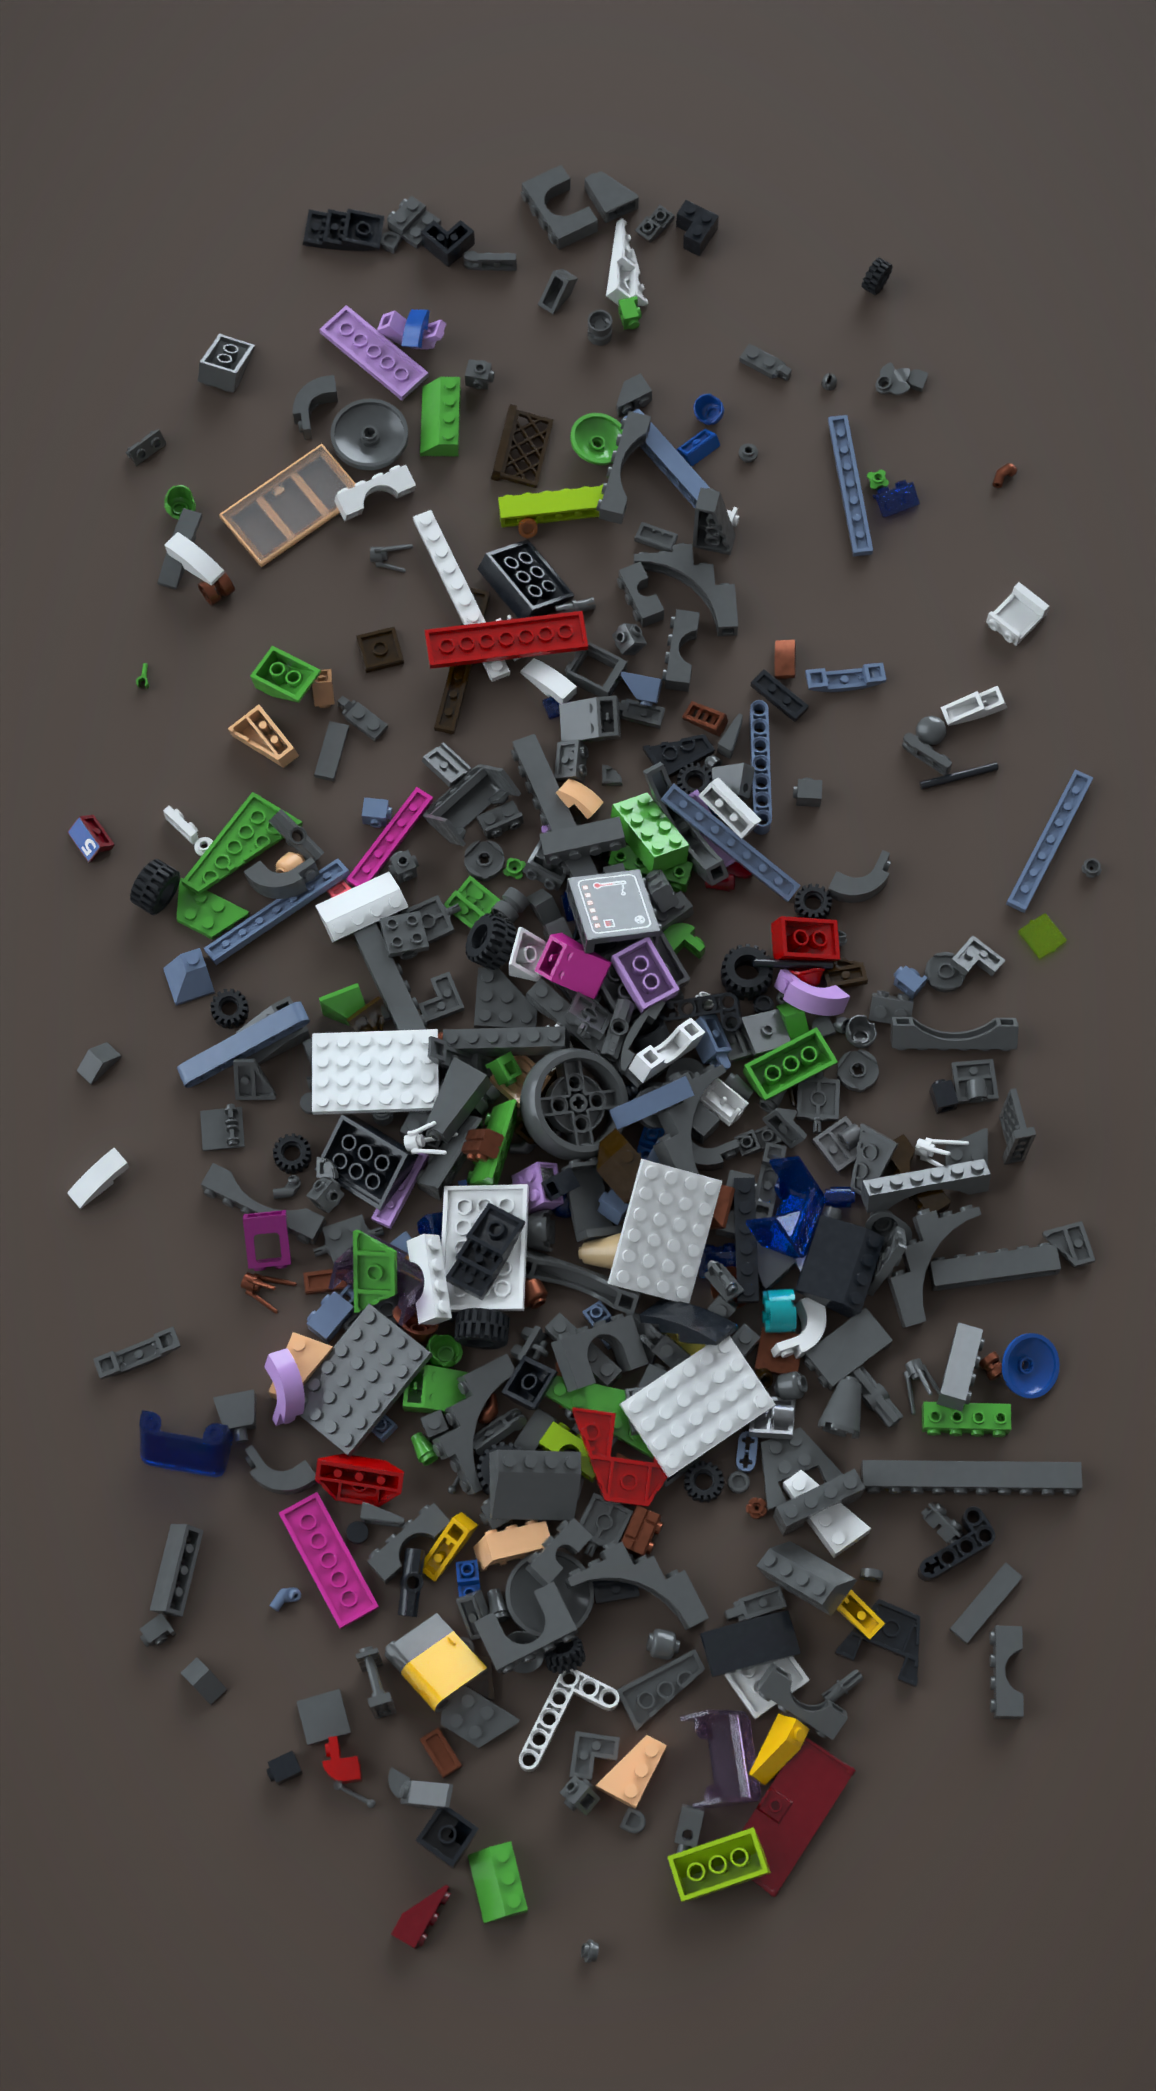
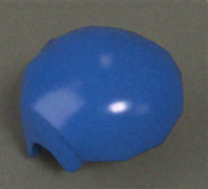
[693,393,725,425]

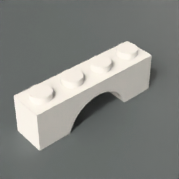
[334,465,416,521]
[628,1018,705,1083]
[407,1234,452,1325]

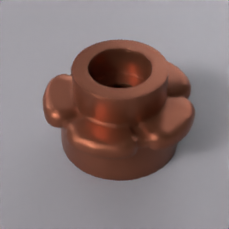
[746,1497,767,1519]

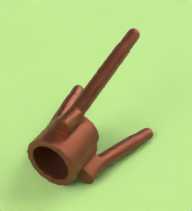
[241,1272,297,1314]

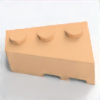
[228,705,299,768]
[269,1332,333,1400]
[473,1520,550,1572]
[596,1735,667,1809]

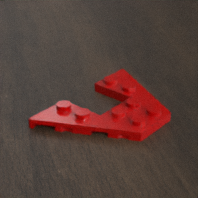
[572,1407,667,1507]

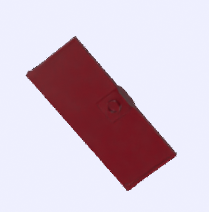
[742,1737,856,1897]

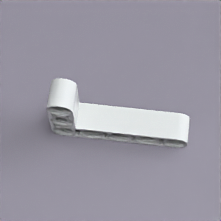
[519,1669,619,1772]

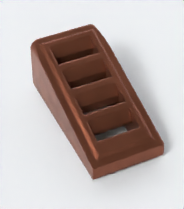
[682,701,728,737]

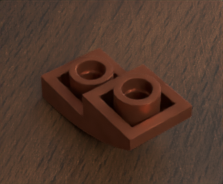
[775,640,796,679]

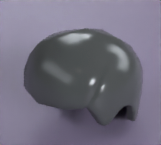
[916,715,947,746]
[845,1015,877,1049]

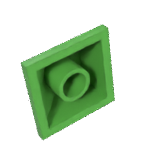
[319,983,365,1026]

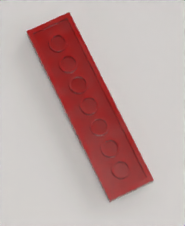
[424,611,588,669]

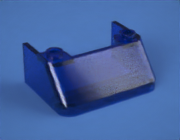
[746,1156,825,1259]

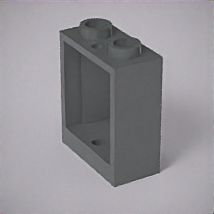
[565,642,627,697]

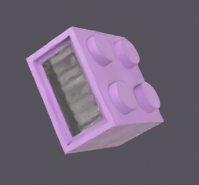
[512,1162,564,1214]

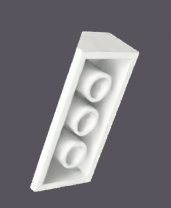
[315,872,408,943]

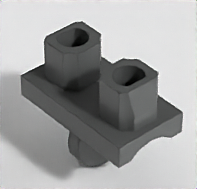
[511,1325,549,1362]

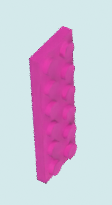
[279,1492,379,1629]

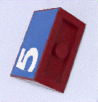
[67,815,115,863]

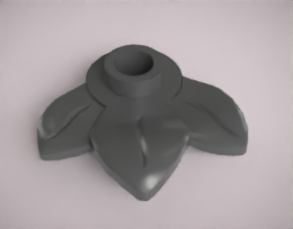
[875,362,911,395]

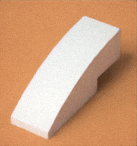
[165,532,225,586]
[520,658,577,704]
[941,686,1007,726]
[67,1147,130,1209]

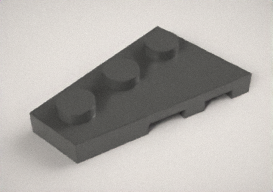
[850,1123,899,1195]

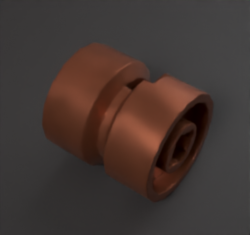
[198,573,235,605]

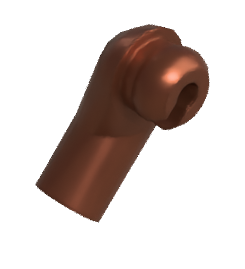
[993,463,1017,488]
[478,1394,498,1424]

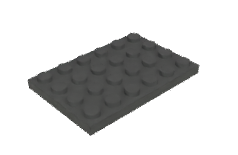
[300,1304,433,1457]

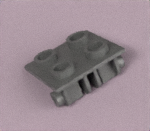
[200,1104,245,1151]

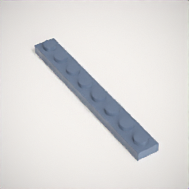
[828,415,873,557]
[1006,769,1093,913]
[660,783,801,902]
[204,858,350,965]

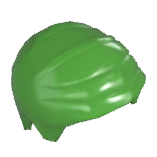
[164,485,196,520]
[426,1334,463,1368]

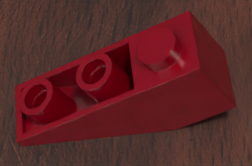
[391,1885,451,1950]

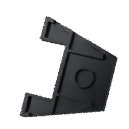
[835,1599,920,1688]

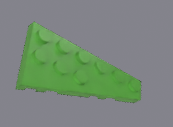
[182,792,303,895]
[545,1376,653,1459]

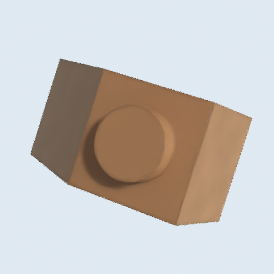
[312,669,335,708]

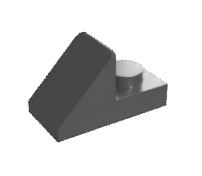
[762,1108,807,1149]

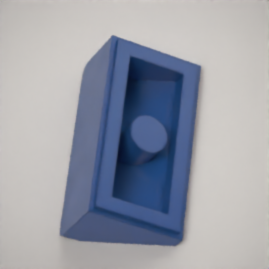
[677,428,720,466]

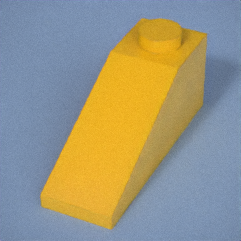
[423,1512,478,1582]
[837,1590,885,1640]
[749,1714,810,1785]

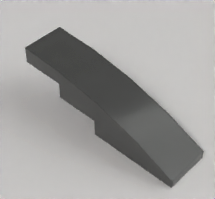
[158,508,202,589]

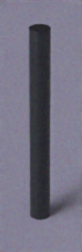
[919,762,999,790]
[752,959,833,969]

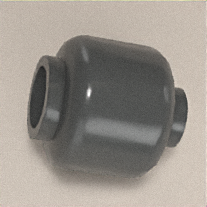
[774,1371,808,1400]
[646,1629,680,1660]

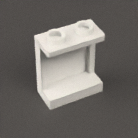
[986,582,1049,646]

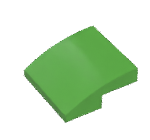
[444,876,500,928]

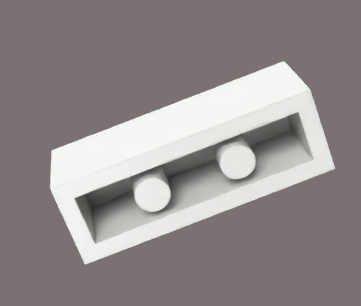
[699,778,761,839]

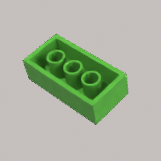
[611,793,689,872]

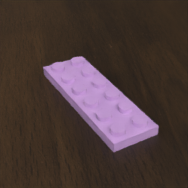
[320,305,429,401]

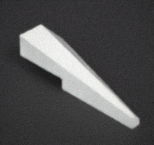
[606,218,648,306]

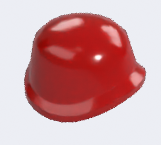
[788,968,825,987]

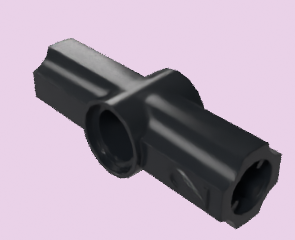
[397,1548,426,1617]

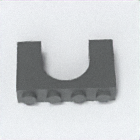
[521,165,598,250]
[551,1313,649,1392]
[773,1469,865,1536]
[474,1581,579,1674]

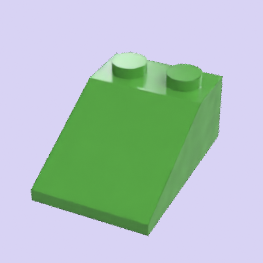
[250,646,321,703]

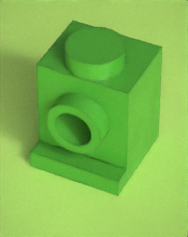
[618,296,641,330]
[485,1051,522,1087]

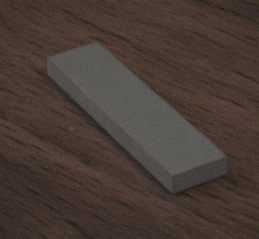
[949,1562,1023,1644]

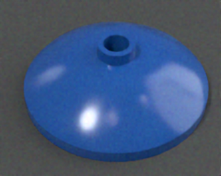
[1002,1333,1060,1398]

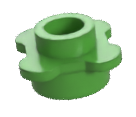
[867,470,889,490]
[503,858,526,880]

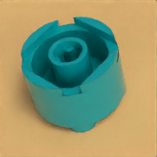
[762,1289,797,1333]

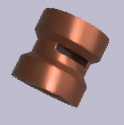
[979,1351,1002,1381]

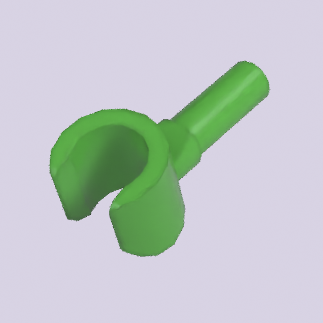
[136,663,149,689]

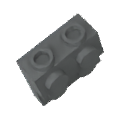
[387,196,441,249]
[522,840,567,891]

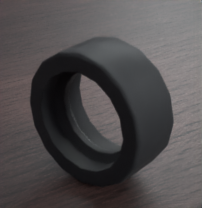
[632,1017,670,1052]

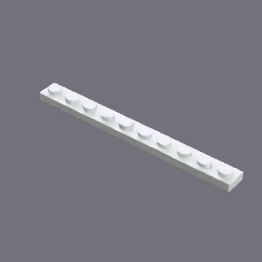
[413,510,510,682]

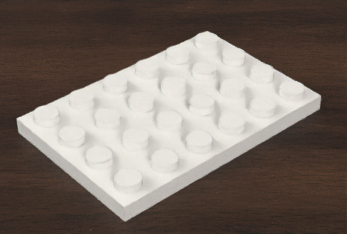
[312,1029,439,1115]
[608,1159,722,1304]
[441,1184,529,1312]
[619,1336,776,1477]

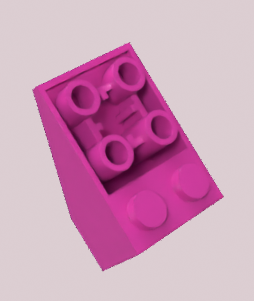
[534,933,612,999]

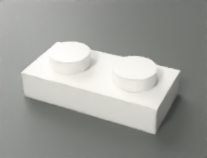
[163,806,199,845]

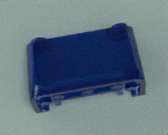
[140,1410,233,1477]

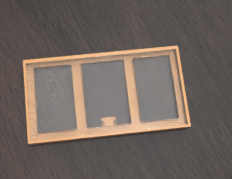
[219,444,356,567]

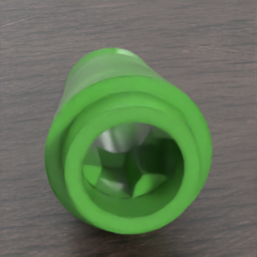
[411,1432,438,1466]

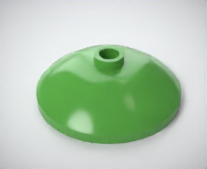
[570,413,623,465]

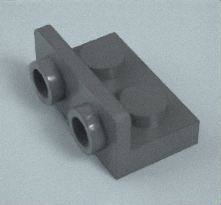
[554,739,589,784]
[477,800,524,839]

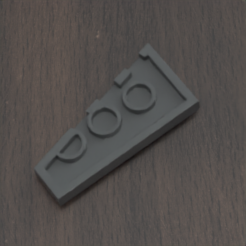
[616,1649,705,1731]

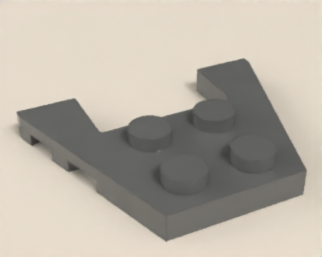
[760,1427,843,1511]

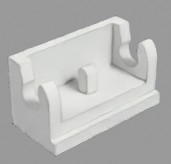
[700,1078,749,1126]

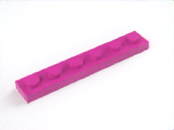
[346,787,433,887]

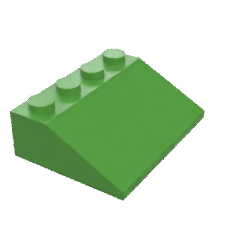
[467,1099,518,1186]

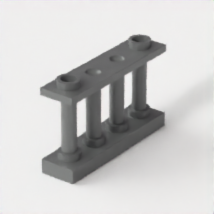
[355,1646,397,1720]

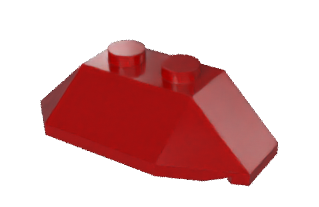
[315,1454,404,1507]

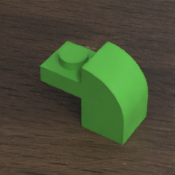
[663,923,705,959]

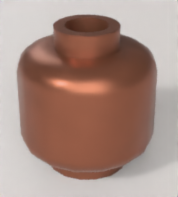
[524,1278,548,1309]

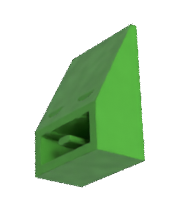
[403,1365,468,1414]

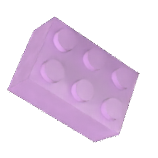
[610,937,680,1014]

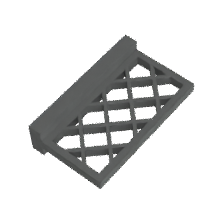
[999,1088,1036,1165]

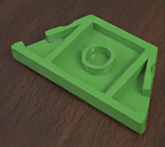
[177,878,250,940]
[353,1230,397,1313]

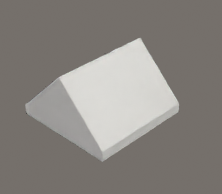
[509,927,547,982]

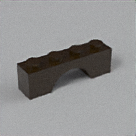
[888,1134,951,1215]

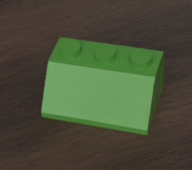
[468,1841,528,1924]

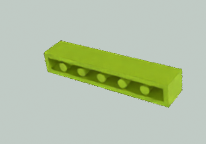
[498,484,604,528]

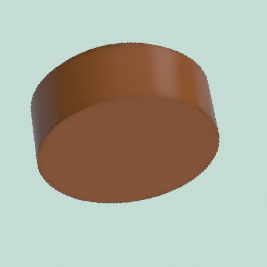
[518,517,538,538]

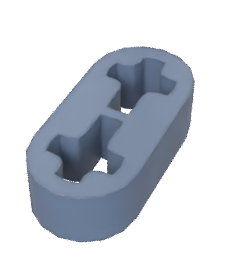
[736,1431,758,1473]

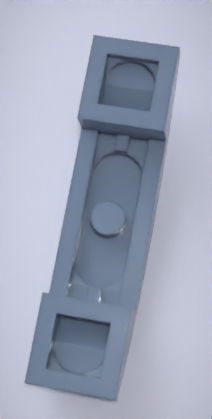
[805,663,886,692]
[609,1076,695,1130]

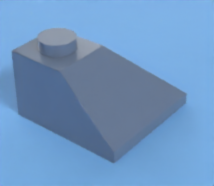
[621,671,663,707]
[163,948,215,1006]

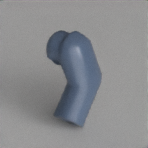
[269,1587,301,1612]

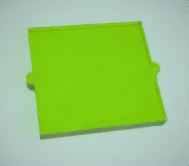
[1018,913,1067,959]

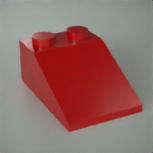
[771,916,840,961]

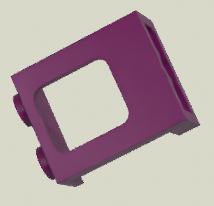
[243,1210,292,1271]

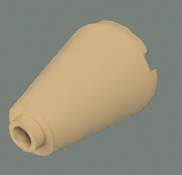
[578,1233,621,1269]

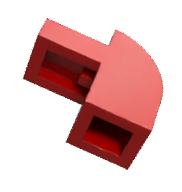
[322,1736,362,1783]

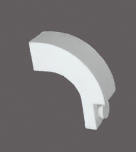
[771,1297,827,1359]

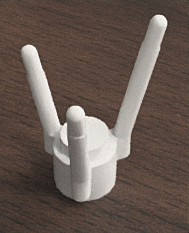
[404,1121,458,1155]
[915,1137,969,1167]

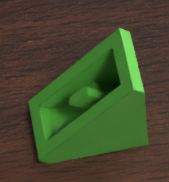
[776,1003,809,1040]

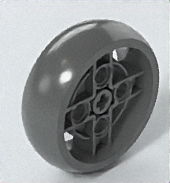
[520,1048,629,1161]

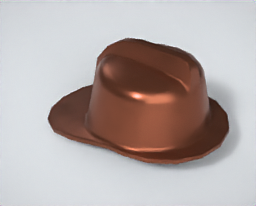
[392,1304,439,1346]

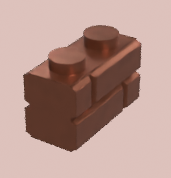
[461,1129,504,1162]
[622,1506,663,1558]

